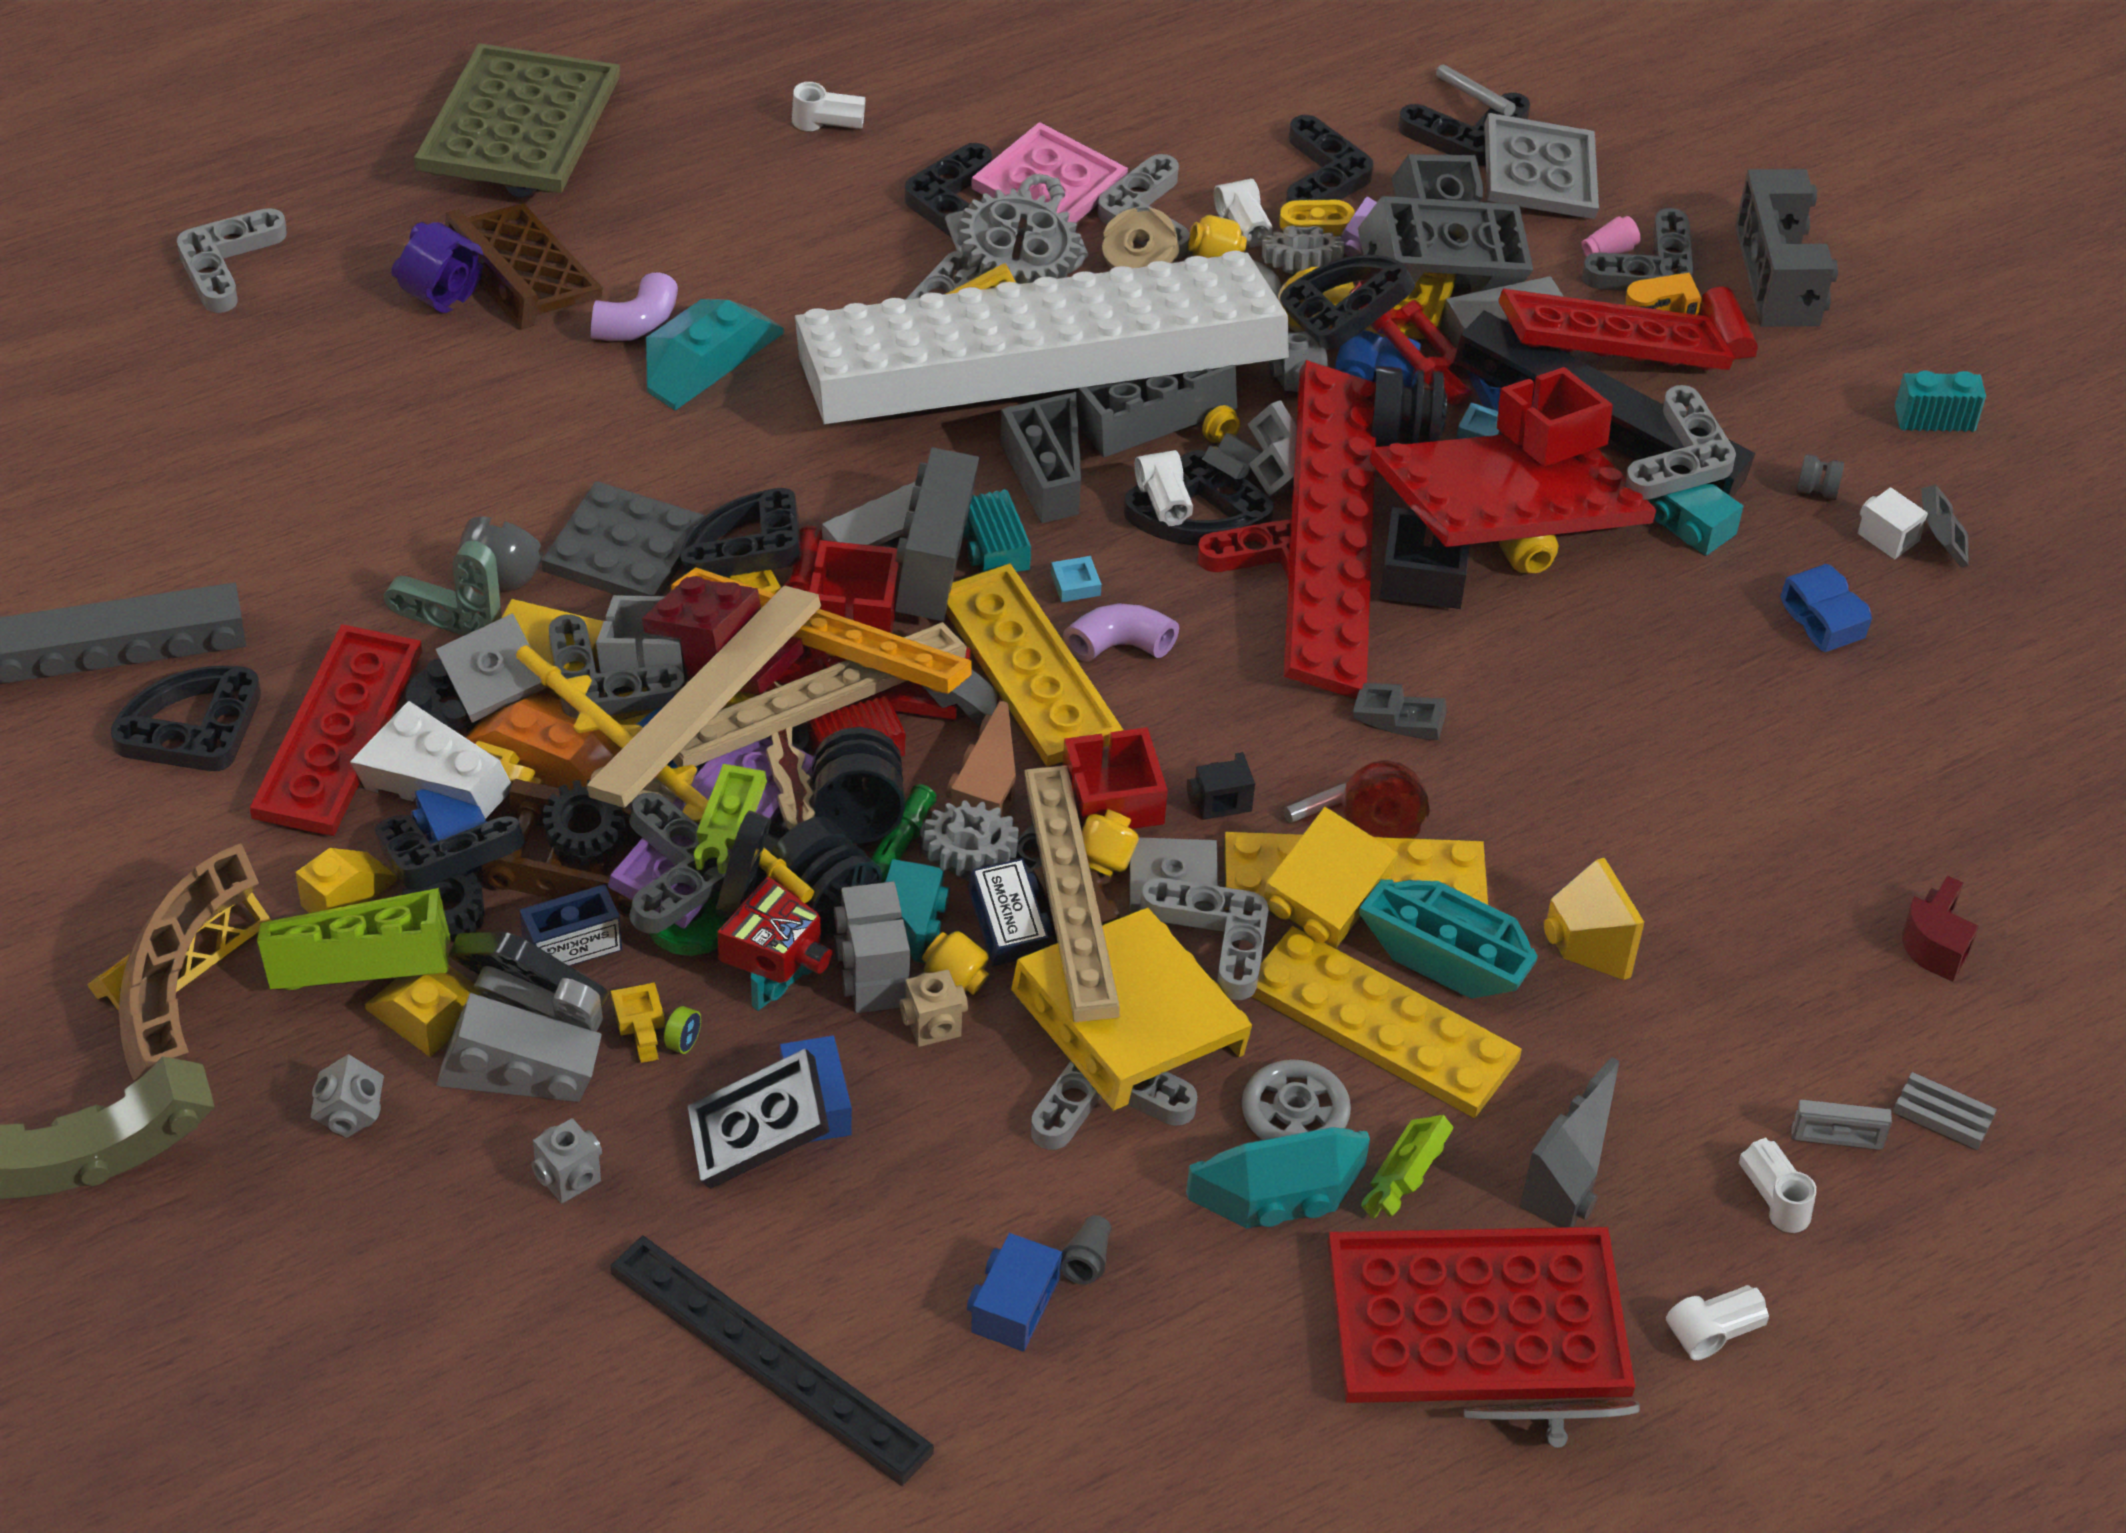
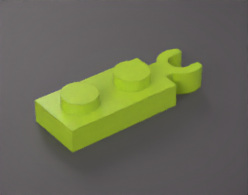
[694,764,767,874]
[1361,1115,1454,1219]

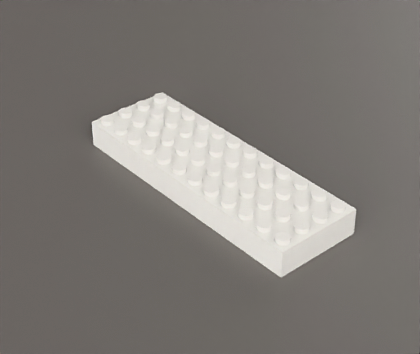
[795,251,1289,424]

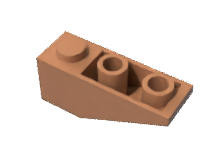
[946,700,1016,818]

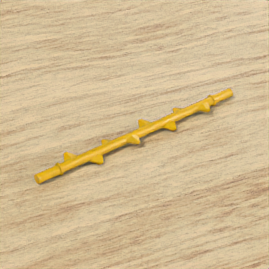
[516,645,814,903]

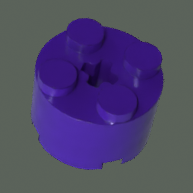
[391,222,483,313]

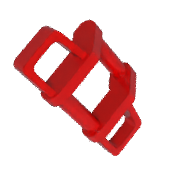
[1349,281,1472,405]

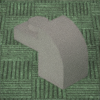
[1247,400,1297,497]

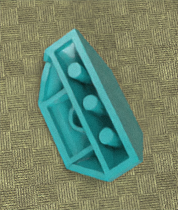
[646,299,784,411]
[1359,879,1538,999]
[1186,1127,1370,1229]

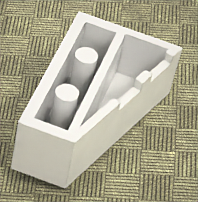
[350,701,512,819]

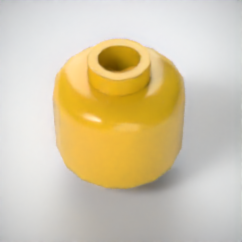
[1188,215,1247,258]
[1499,535,1559,574]
[1081,809,1139,877]
[922,931,990,995]

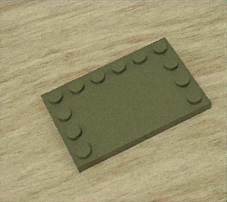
[414,43,620,193]

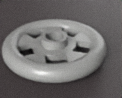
[1242,1059,1351,1140]

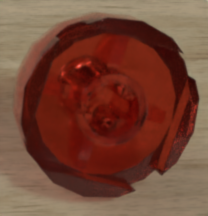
[1342,760,1430,839]

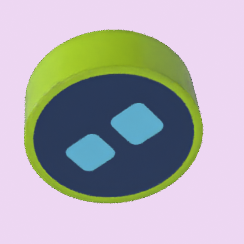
[664,1006,701,1054]

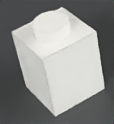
[1858,487,1928,560]

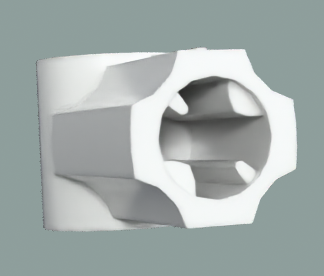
[792,82,866,131]
[1214,179,1273,248]
[1135,450,1193,526]
[1739,1138,1817,1233]
[1666,1285,1769,1360]

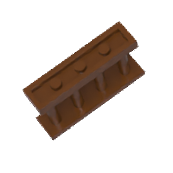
[481,779,658,917]

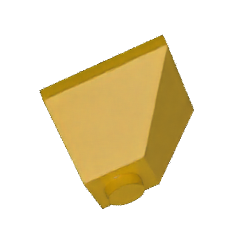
[1544,857,1644,980]
[365,965,487,1057]

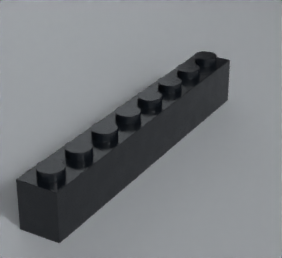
[1454,310,1756,497]

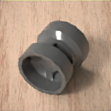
[1796,454,1845,500]

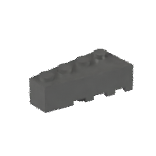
[1074,365,1237,457]
[895,447,979,621]

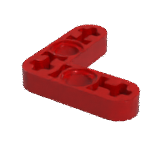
[1197,519,1292,580]

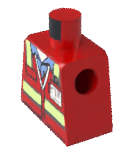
[718,877,833,983]

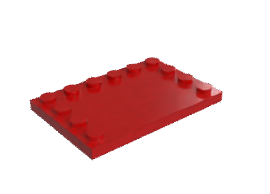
[1369,434,1656,547]
[1327,1227,1635,1403]

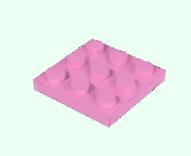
[972,122,1128,223]

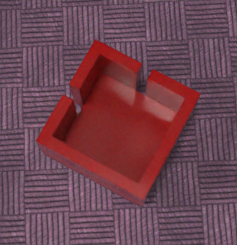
[1496,367,1613,467]
[809,540,901,633]
[1062,727,1168,830]

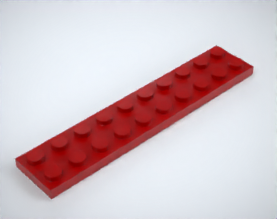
[1283,360,1376,699]

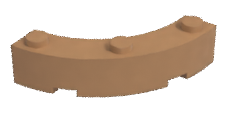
[119,843,259,1082]

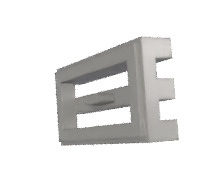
[1893,1072,1997,1150]
[1791,1100,1892,1150]

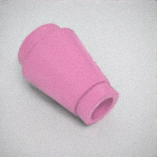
[1582,216,1640,257]

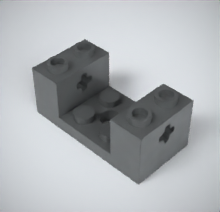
[1735,169,1838,327]
[1358,196,1534,293]

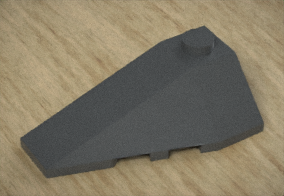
[1520,1057,1619,1228]

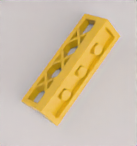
[87,893,272,1011]

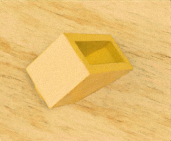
[296,848,397,913]

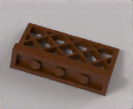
[445,203,603,329]

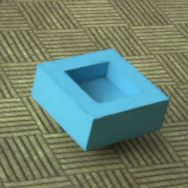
[1456,403,1502,439]
[1051,556,1102,602]

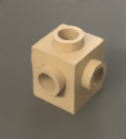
[899,969,968,1047]

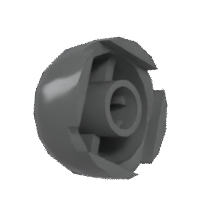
[458,516,543,592]

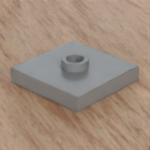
[436,613,547,722]
[1129,837,1218,914]

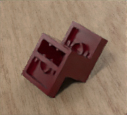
[642,576,804,695]

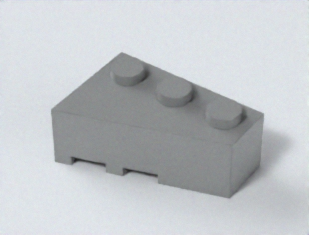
[436,993,602,1102]

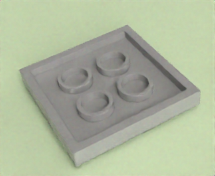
[1485,113,1599,219]

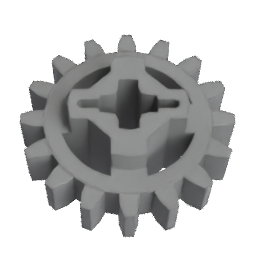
[1262,226,1344,274]
[923,801,1018,876]

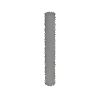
[1436,64,1515,116]
[1283,763,1401,823]

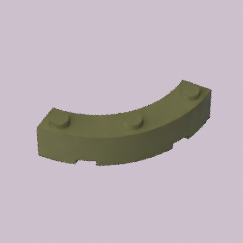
[0,1056,215,1199]

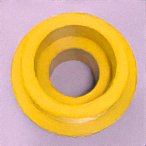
[1202,405,1240,443]

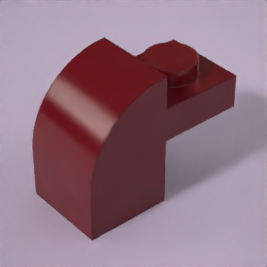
[1902,876,1979,982]

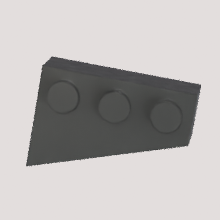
[1000,392,1081,523]

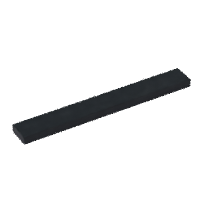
[610,1235,934,1486]

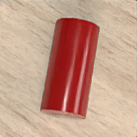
[1699,286,1758,359]

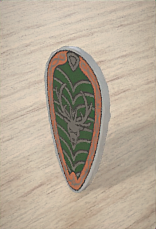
[1464,1399,1640,1448]

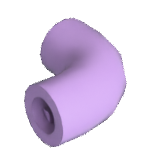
[591,273,678,341]
[1063,603,1179,662]

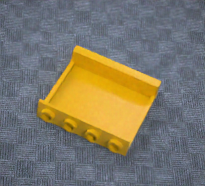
[1011,908,1252,1111]

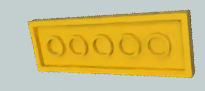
[946,563,1123,767]
[1224,832,1488,911]
[1251,926,1522,1118]

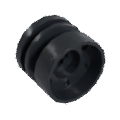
[1371,366,1447,447]
[812,727,905,844]
[763,816,883,935]

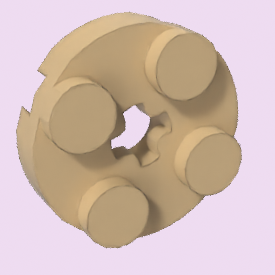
[1102,208,1179,269]

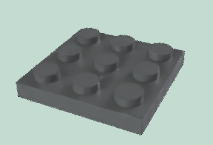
[542,481,706,596]

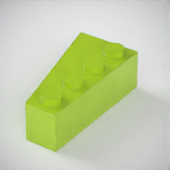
[257,888,450,990]

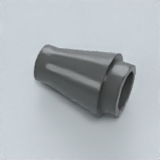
[1061,1215,1112,1285]

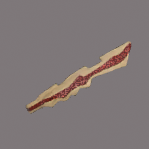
[754,681,815,830]

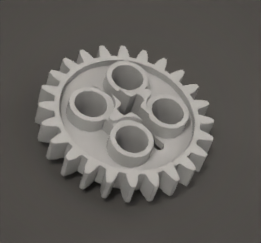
[957,189,1081,284]

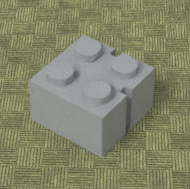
[596,595,688,688]
[834,881,910,1013]

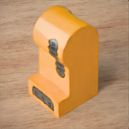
[1624,272,1701,315]

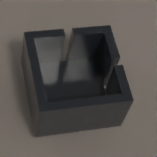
[1380,507,1470,609]

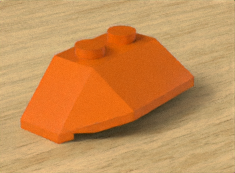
[466,692,622,790]

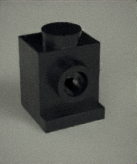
[1187,752,1255,820]

